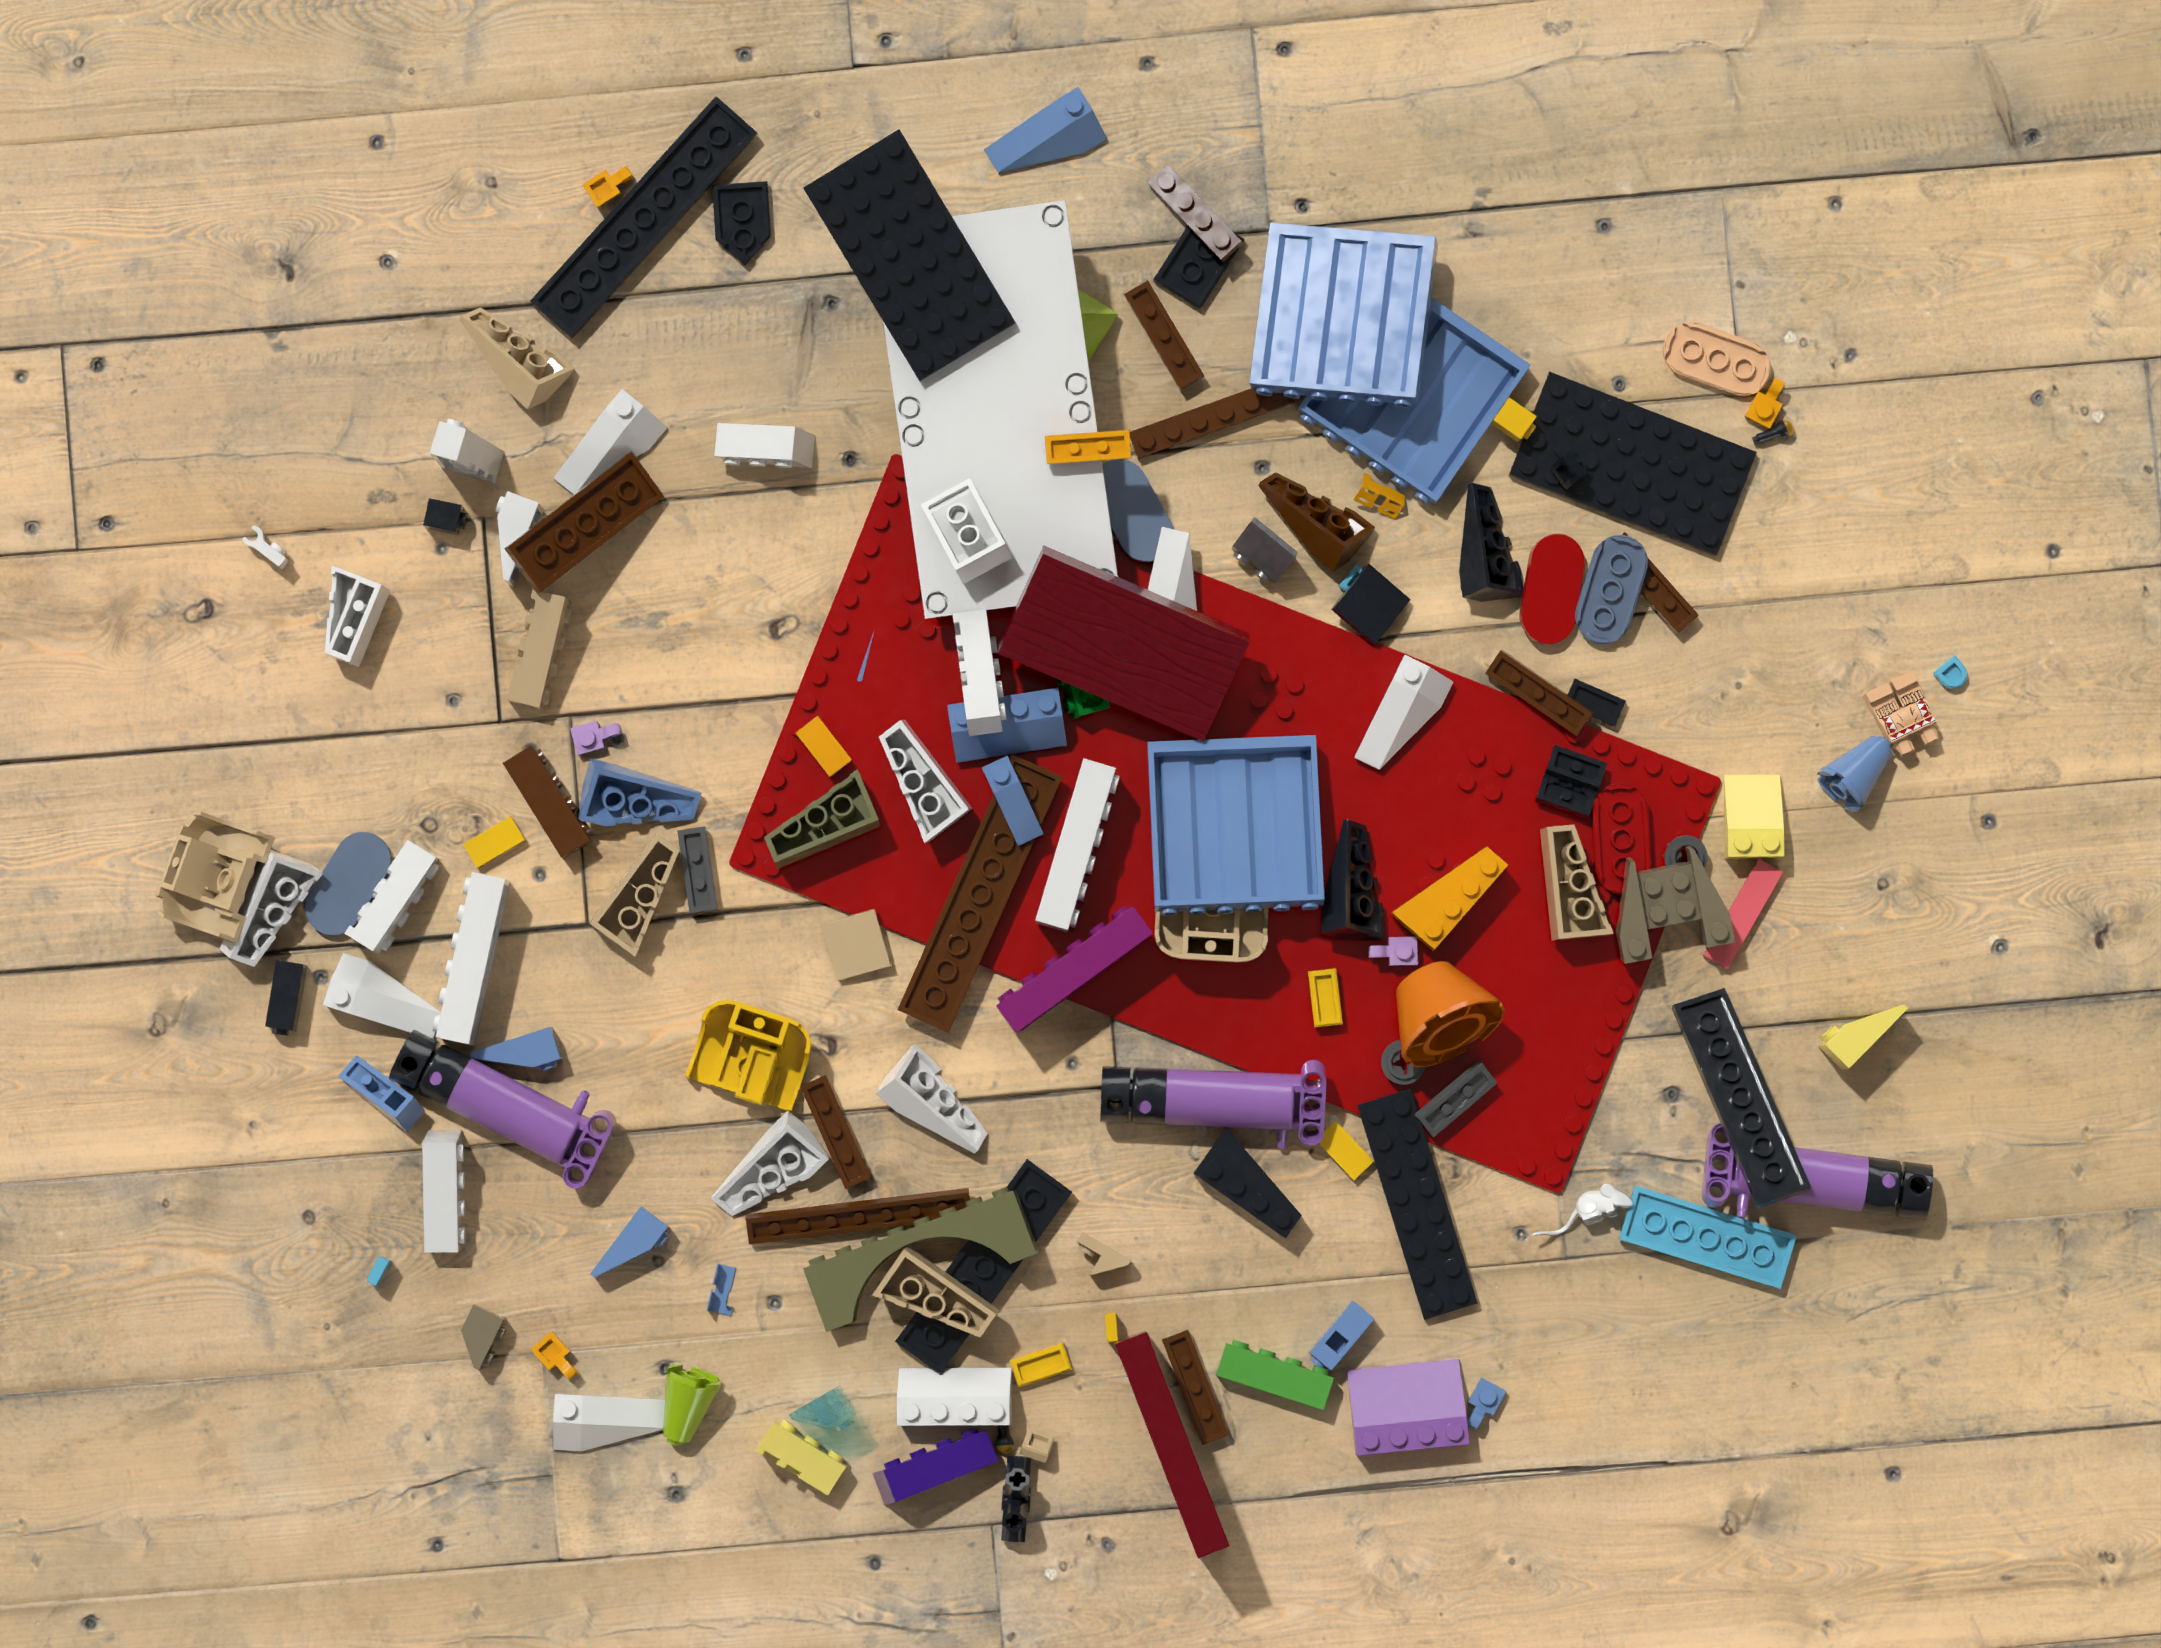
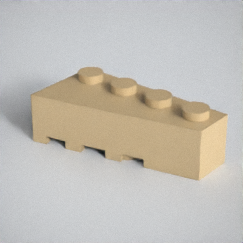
[507,589,573,710]

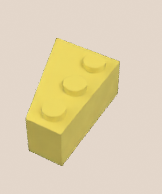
[755,1419,847,1495]

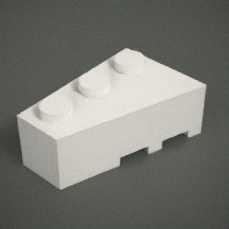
[714,423,815,468]
[325,566,391,667]

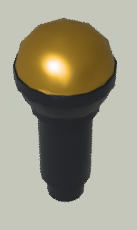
[1752,420,1794,445]
[995,1425,1014,1454]

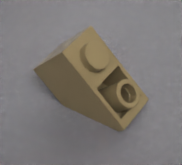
[461,1304,508,1370]

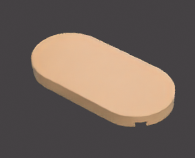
[1663,322,1771,397]

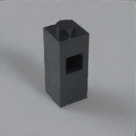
[265,960,307,1036]

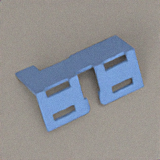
[706,1264,736,1316]

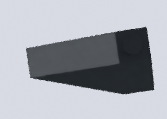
[1459,483,1524,602]
[1321,819,1384,940]

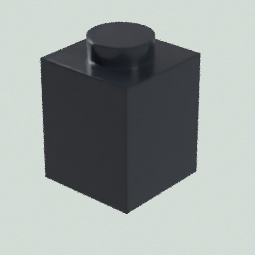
[423,498,468,535]

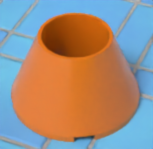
[1396,961,1505,1068]

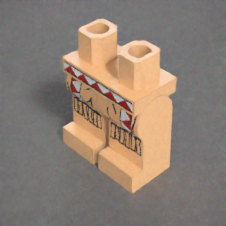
[1862,670,1938,757]

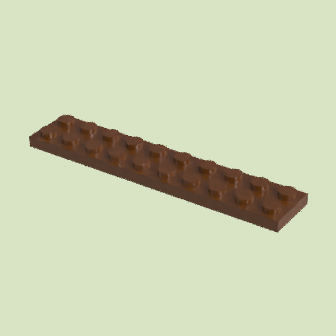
[897,754,1063,1033]

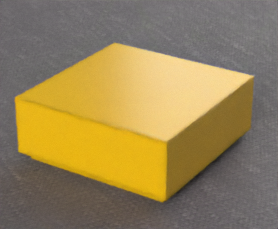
[1105,1313,1118,1342]

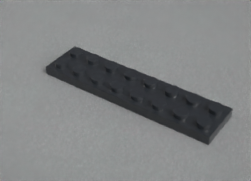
[1672,988,1811,1209]
[1357,1088,1478,1320]
[895,1159,1072,1374]

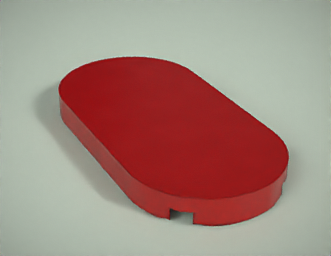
[1519,534,1585,645]
[1592,783,1652,895]

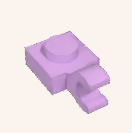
[570,721,622,756]
[1369,937,1418,966]

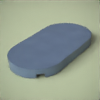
[1103,459,1174,564]
[1575,535,1648,644]
[305,832,391,935]

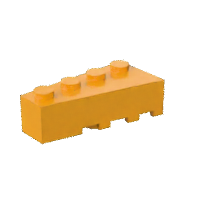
[1390,847,1508,951]

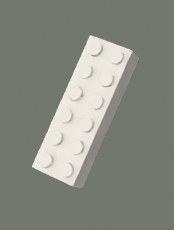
[1035,758,1120,933]
[433,872,510,1046]

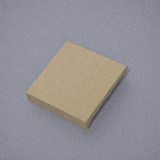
[821,908,891,981]

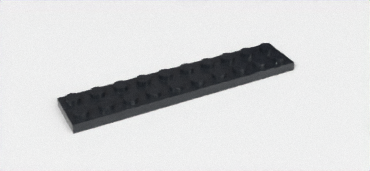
[530,96,758,339]

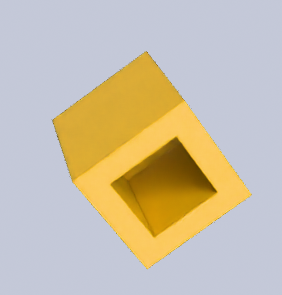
[1491,397,1537,443]

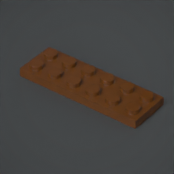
[504,451,665,594]

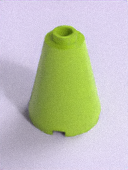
[663,1364,722,1446]

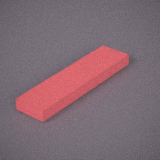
[1703,859,1783,969]

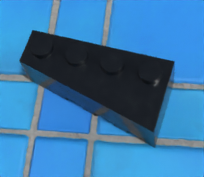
[1193,1128,1302,1238]

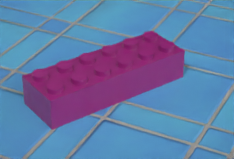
[996,906,1153,1035]

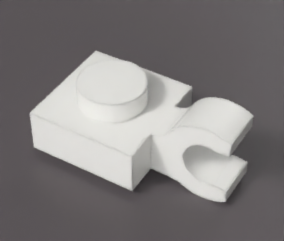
[242,525,289,570]

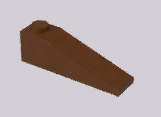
[1258,472,1375,572]

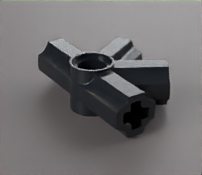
[1001,1455,1031,1542]

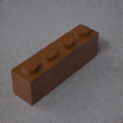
[503,746,593,860]

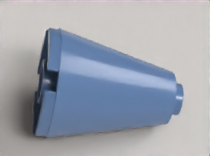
[1817,736,1892,812]

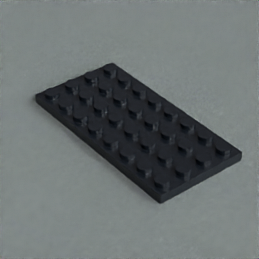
[803,129,1016,381]
[1508,371,1757,556]

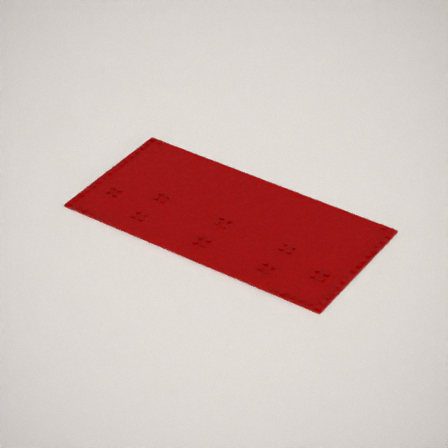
[729,454,1721,1193]

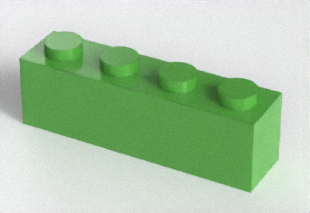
[1216,1339,1334,1410]

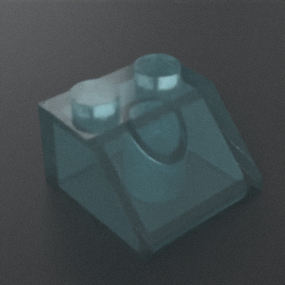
[789,1385,857,1432]

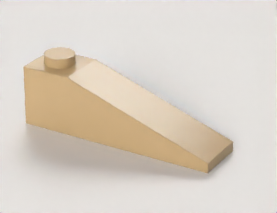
[460,308,575,409]

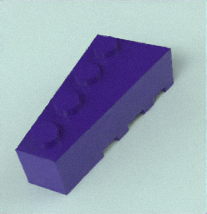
[872,1427,998,1505]

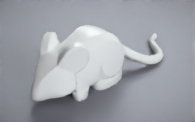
[1532,1184,1633,1236]

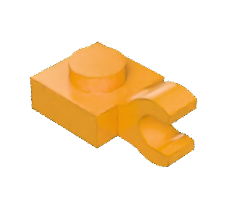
[582,166,634,209]
[1744,377,1785,430]
[531,1331,579,1380]

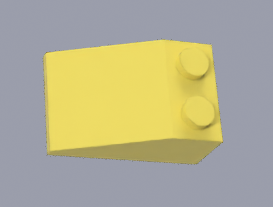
[1724,775,1784,859]
[1818,1004,1908,1070]

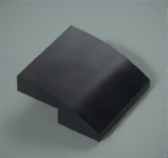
[1331,564,1410,645]
[1535,745,1607,820]

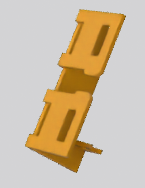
[1353,473,1405,519]

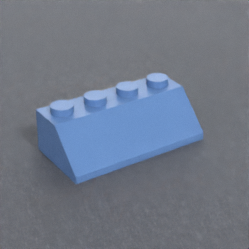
[947,688,1067,763]

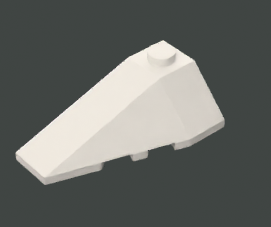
[554,389,667,495]
[1354,655,1453,770]
[323,953,441,1039]

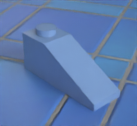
[982,756,1043,846]
[470,1027,563,1071]
[338,1055,425,1132]
[590,1206,670,1278]

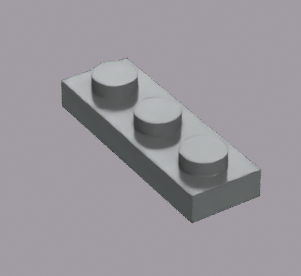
[677,826,718,914]
[1414,1060,1497,1137]

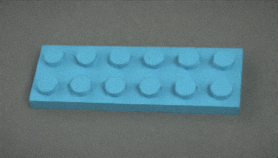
[1618,1185,1797,1289]

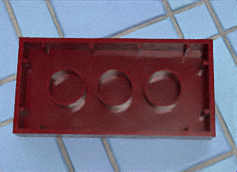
[998,545,1250,741]
[1114,1330,1230,1558]

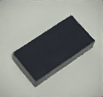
[1568,679,1626,727]

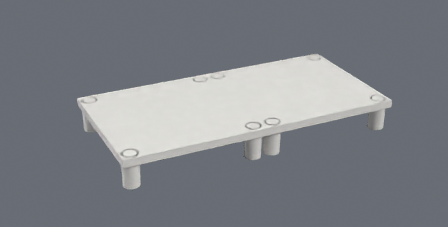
[883,200,1118,619]

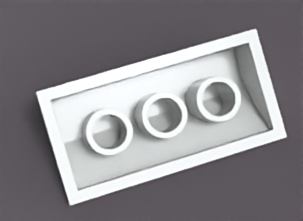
[897,1368,1012,1426]

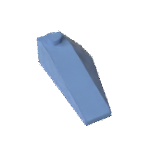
[984,87,1107,174]
[579,758,702,826]

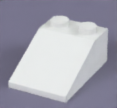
[921,478,1013,584]
[495,491,544,587]

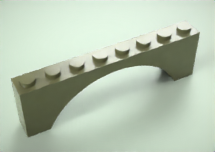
[803,1187,1039,1332]

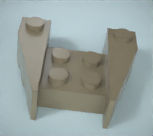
[1616,846,1735,964]

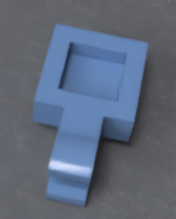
[1467,1377,1506,1429]

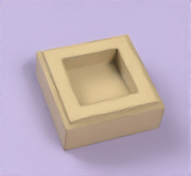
[1019,1428,1055,1463]

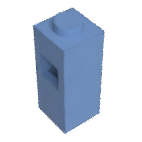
[1309,1301,1374,1370]

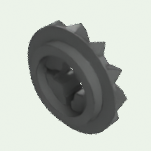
[1663,835,1708,868]
[1381,1040,1425,1085]

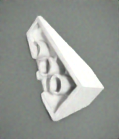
[1148,527,1197,611]
[875,1044,988,1154]
[711,1111,829,1216]
[553,1393,665,1451]

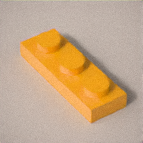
[1045,430,1132,464]

